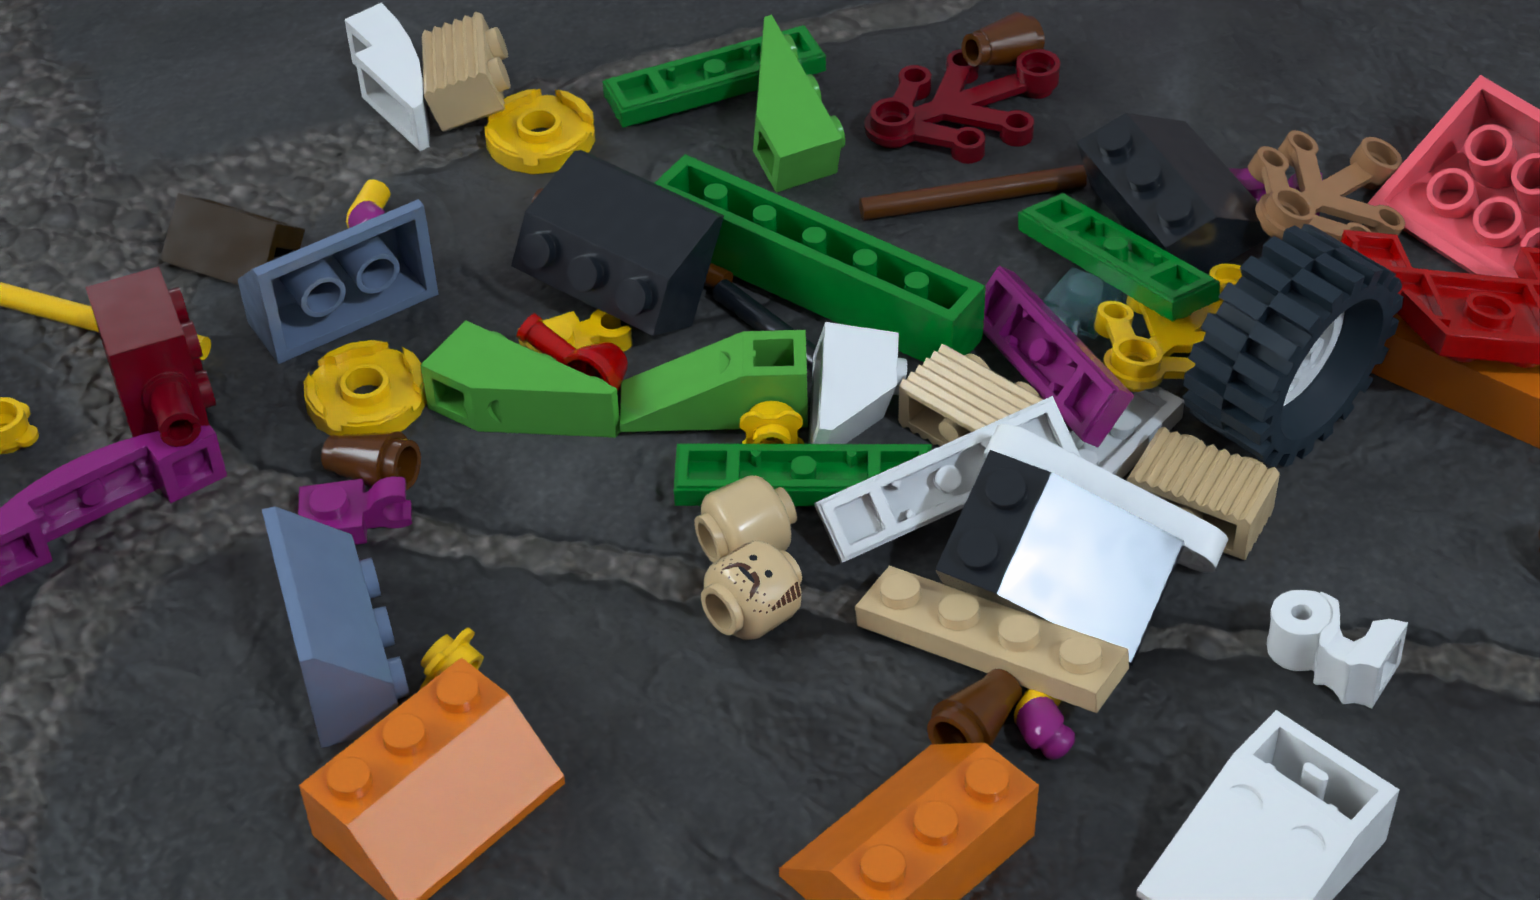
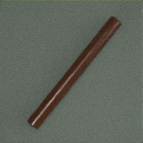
[859,164,1087,221]

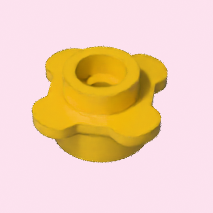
[0,397,39,454]
[740,401,804,444]
[420,627,484,689]

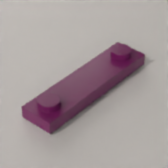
[983,265,1134,448]

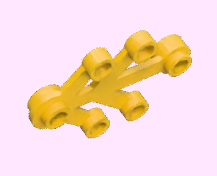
[1094,263,1242,392]

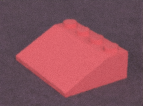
[1367,75,1540,278]

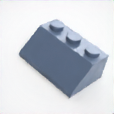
[237,199,438,364]
[262,506,410,748]

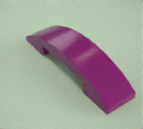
[0,425,227,586]

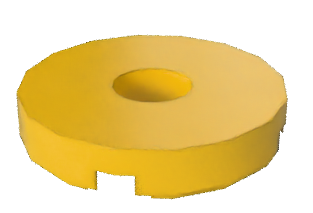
[485,89,595,174]
[304,340,427,435]

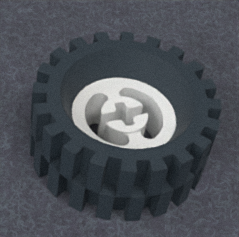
[1183,224,1403,468]

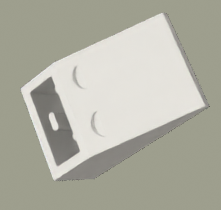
[1136,710,1399,900]

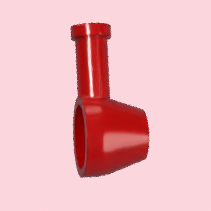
[516,313,628,392]

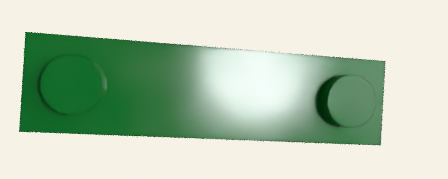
[602,25,826,128]
[1018,193,1220,322]
[674,444,932,506]

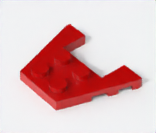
[1340,230,1540,368]

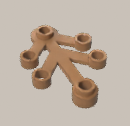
[1248,130,1405,241]

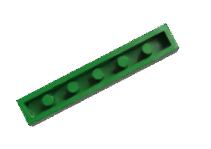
[654,154,986,362]

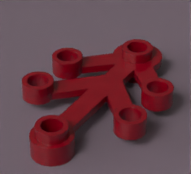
[865,49,1060,164]

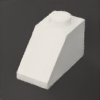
[808,322,907,444]

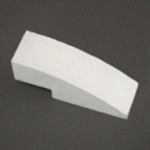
[344,3,430,151]

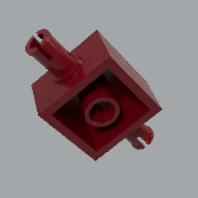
[85,266,216,447]

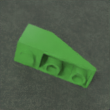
[753,15,845,192]
[420,320,620,438]
[620,330,808,432]

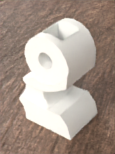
[1266,590,1408,709]

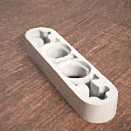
[983,424,1228,572]

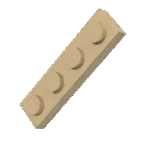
[855,565,1129,713]

